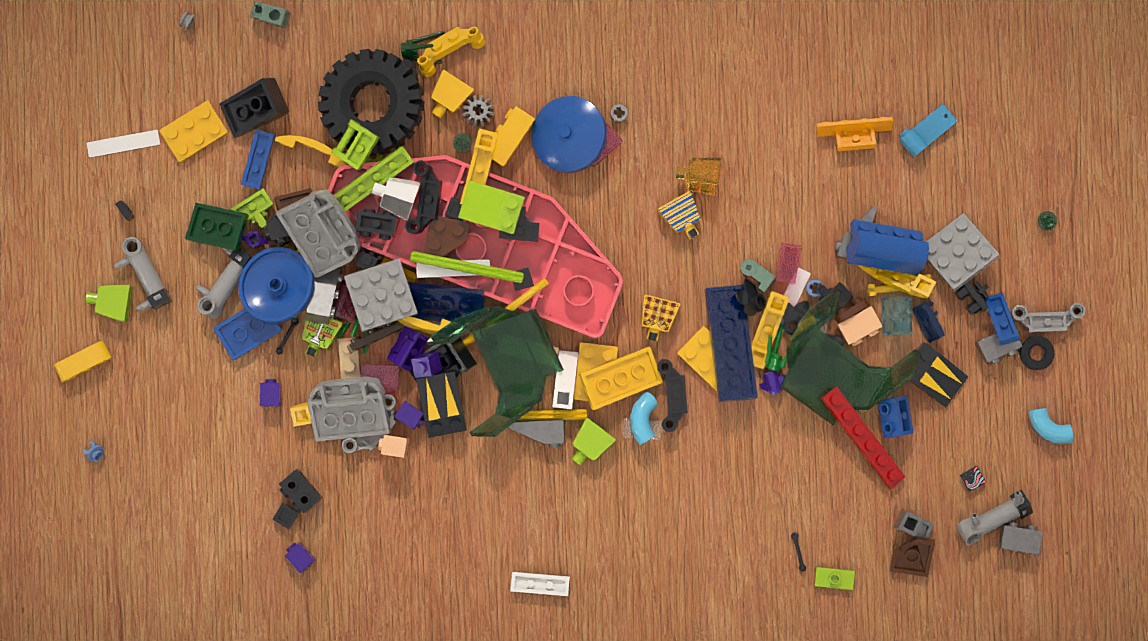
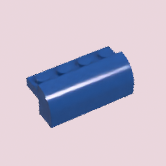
[846,219,929,276]

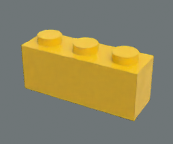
[492,106,535,168]

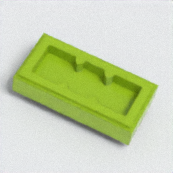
[814,567,855,590]

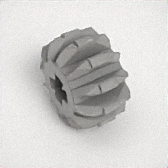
[462,95,495,127]

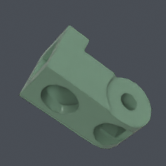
[250,2,290,29]
[740,259,776,293]

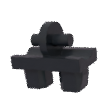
[955,281,989,315]

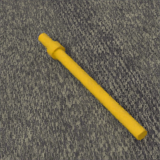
[463,278,548,346]

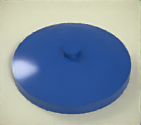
[532,96,607,173]
[238,247,314,324]

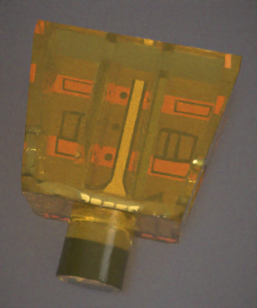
[676,158,721,196]

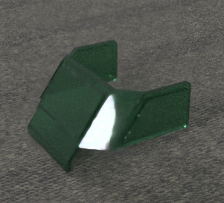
[780,290,919,425]
[427,306,564,437]

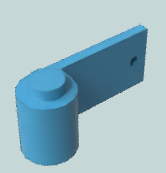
[899,104,957,158]

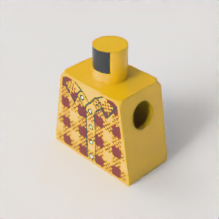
[642,295,680,342]

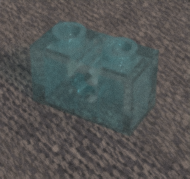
[882,296,913,336]

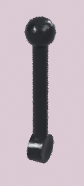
[276,318,299,355]
[791,532,806,572]

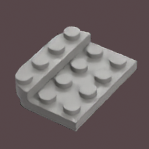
[276,189,361,278]
[308,376,391,441]

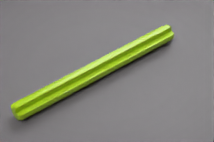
[410,251,524,283]

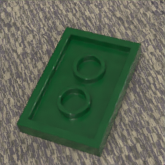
[185,203,249,252]

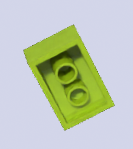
[458,180,525,234]

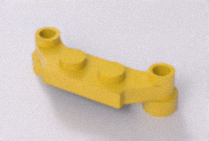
[417,27,486,77]

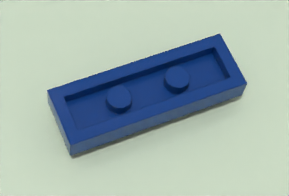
[241,130,275,190]
[985,293,1019,345]

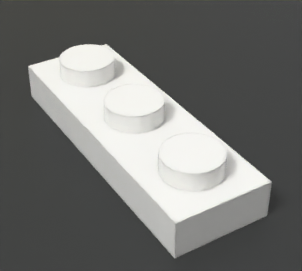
[510,572,570,596]

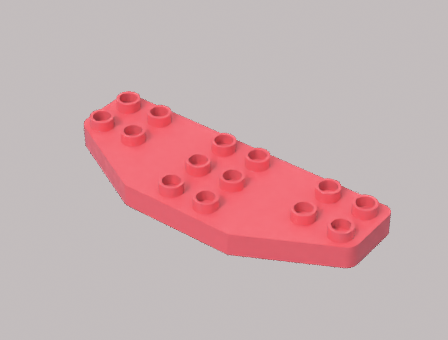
[328,155,623,338]

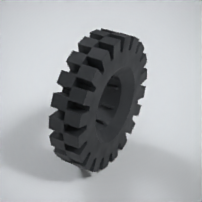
[318,49,425,156]

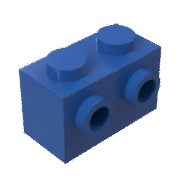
[877,396,914,438]

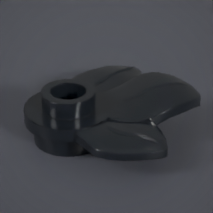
[735,279,766,316]
[782,301,819,336]

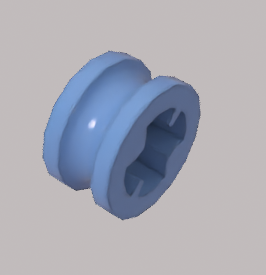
[806,280,823,297]

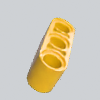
[54,341,112,383]

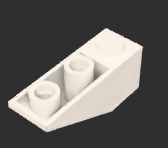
[553,350,578,410]

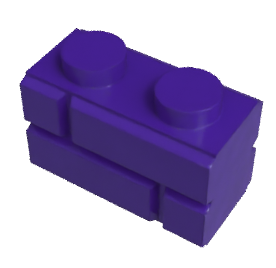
[387,326,429,372]

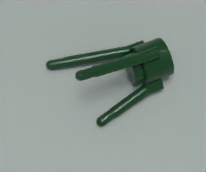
[401,31,445,64]

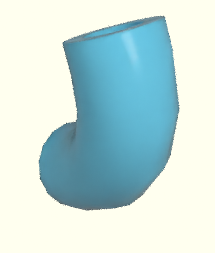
[630,392,658,445]
[1028,408,1074,444]

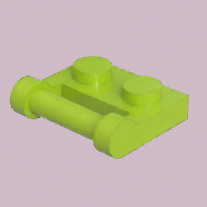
[331,119,380,170]

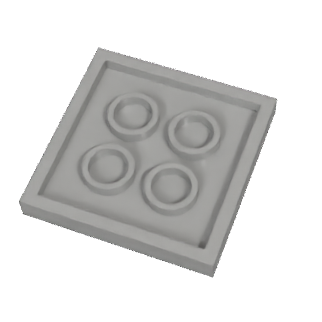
[926,213,1000,292]
[344,259,418,332]

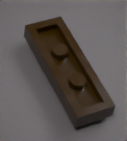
[347,321,404,354]

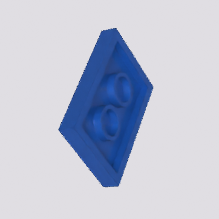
[213,309,283,361]

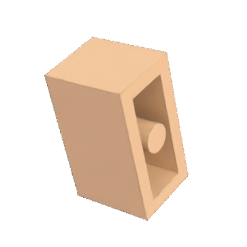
[836,306,883,347]
[378,435,409,458]

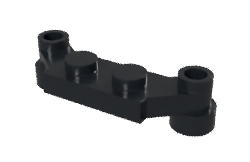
[405,160,443,234]
[657,359,688,432]

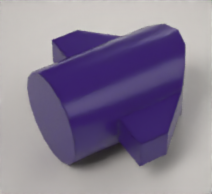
[242,231,269,248]
[759,370,786,395]

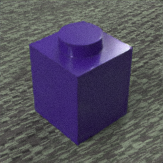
[411,352,442,378]
[260,379,282,406]
[394,401,425,429]
[285,542,316,573]

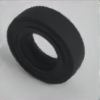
[1019,336,1055,370]

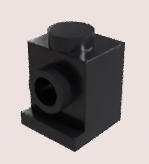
[355,249,381,270]

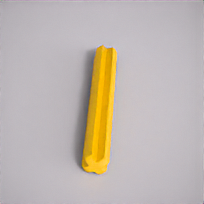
[511,409,587,422]

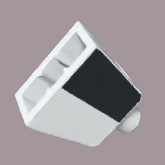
[372,177,420,221]

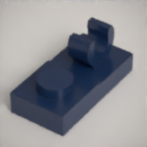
[912,301,945,343]

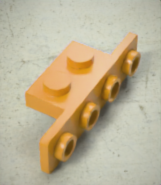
[816,117,893,151]

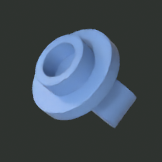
[83,441,104,462]

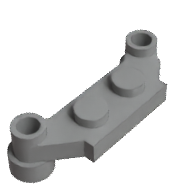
[1011,303,1085,332]
[342,394,397,453]

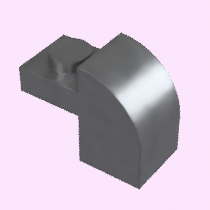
[894,509,934,538]

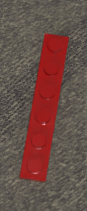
[820,387,905,489]

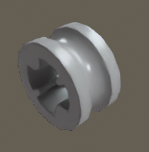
[179,11,195,30]
[611,104,628,122]

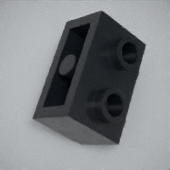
[355,209,398,240]
[264,216,291,246]
[279,469,323,513]

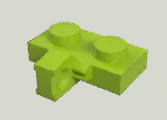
[231,188,274,230]

